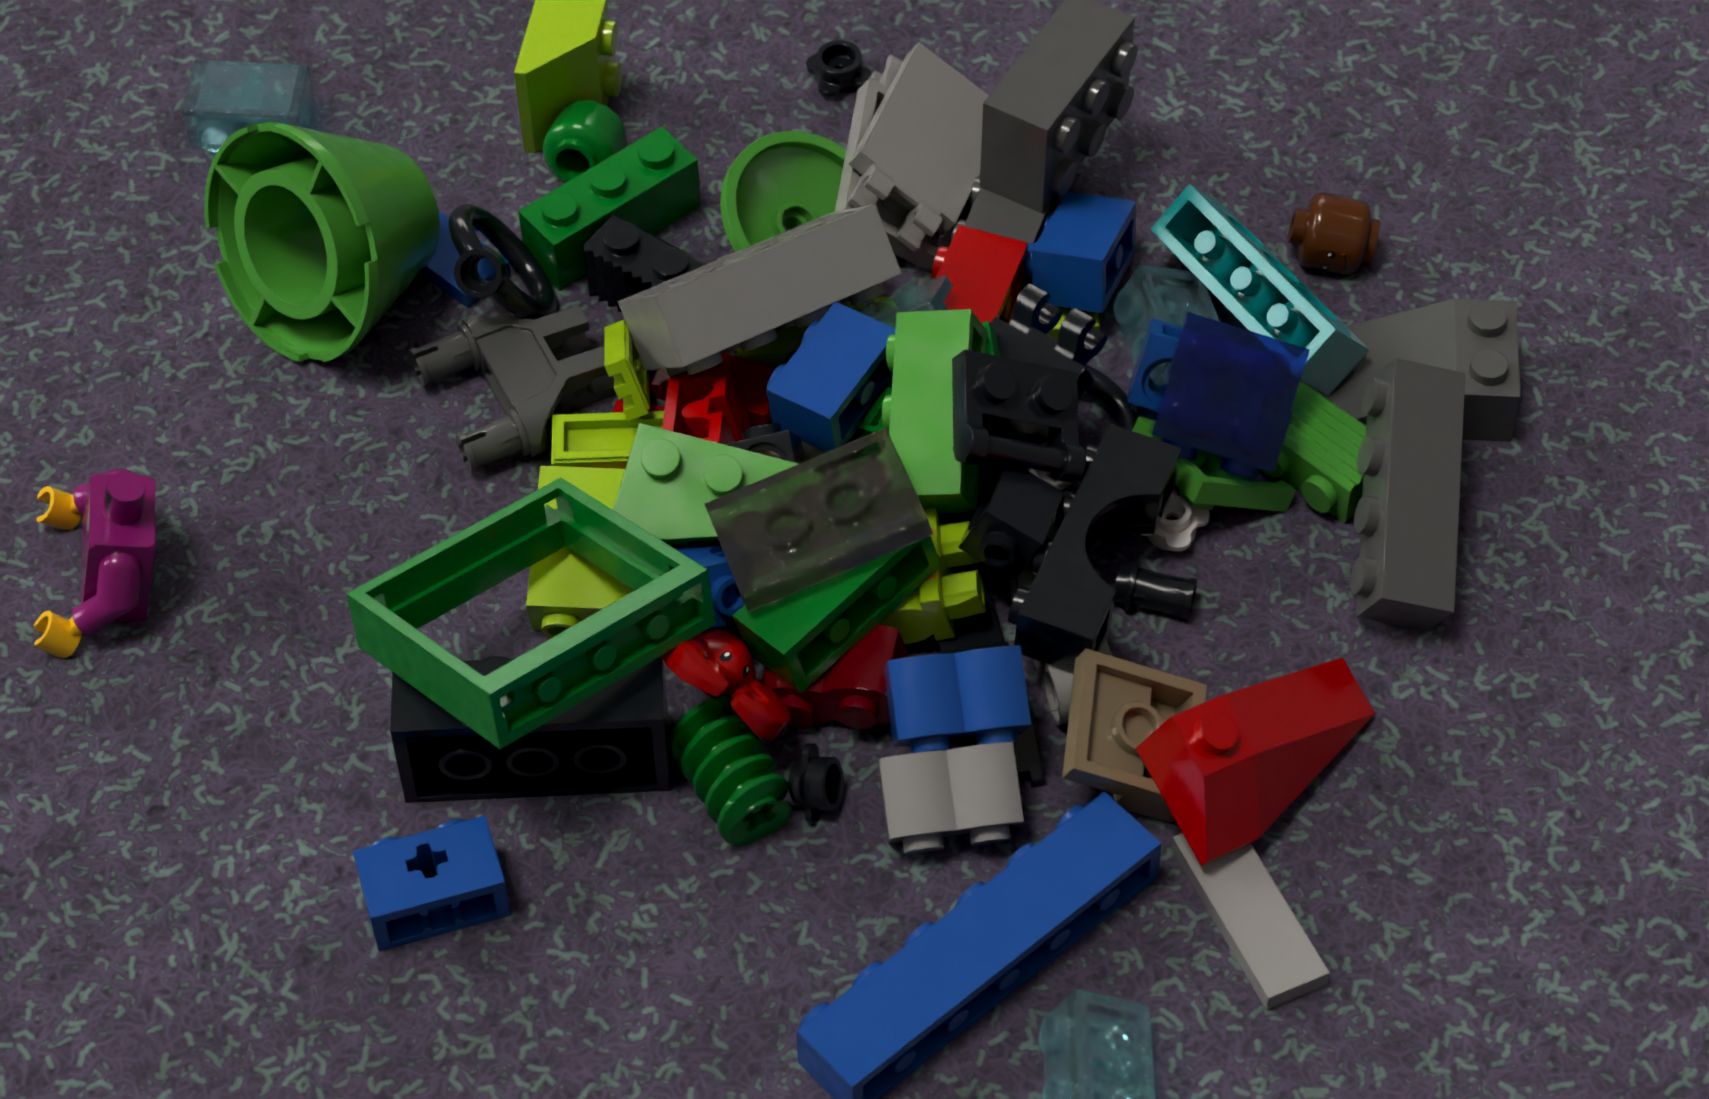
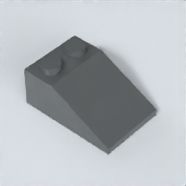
[1324,298,1521,442]

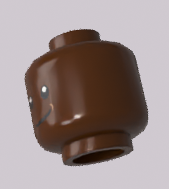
[1287,192,1380,276]

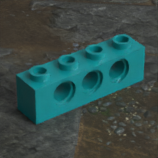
[1150,183,1370,396]

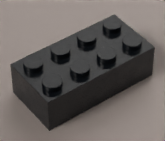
[390,656,671,803]

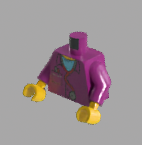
[34,468,156,658]

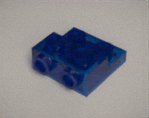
[1148,312,1310,480]

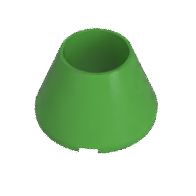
[204,122,440,363]

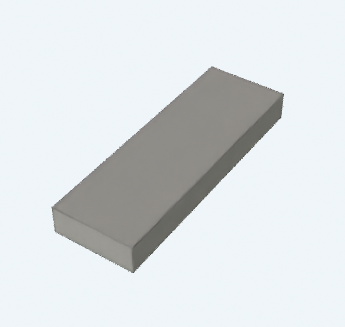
[1171,833,1330,1010]

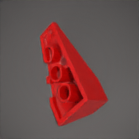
[1136,657,1375,866]

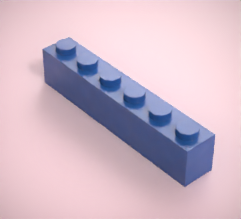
[796,792,1162,1099]

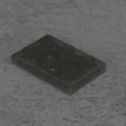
[705,428,933,612]

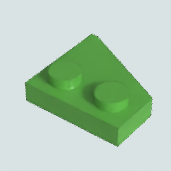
[1132,416,1296,512]

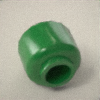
[542,100,627,183]

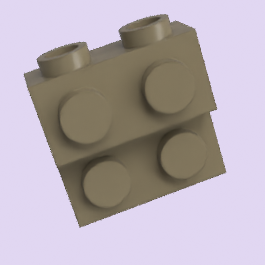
[1062,648,1207,823]

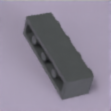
[1350,358,1465,630]

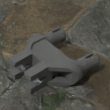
[408,305,616,473]

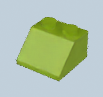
[514,0,622,153]

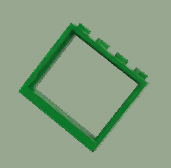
[346,477,716,749]

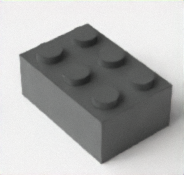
[980,0,1138,214]

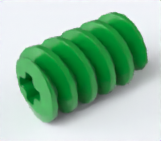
[668,695,793,846]

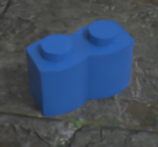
[883,646,1031,753]

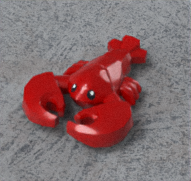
[661,625,790,741]

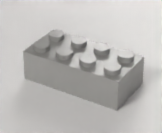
[618,204,902,376]

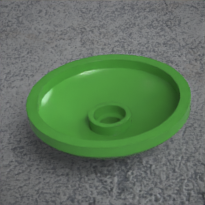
[720,131,846,252]

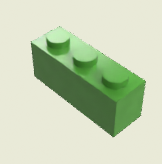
[878,309,987,515]

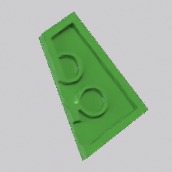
[613,423,827,546]

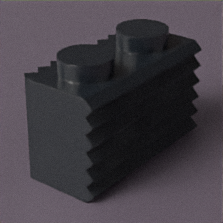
[583,215,707,312]

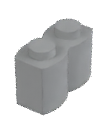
[878,742,1024,854]

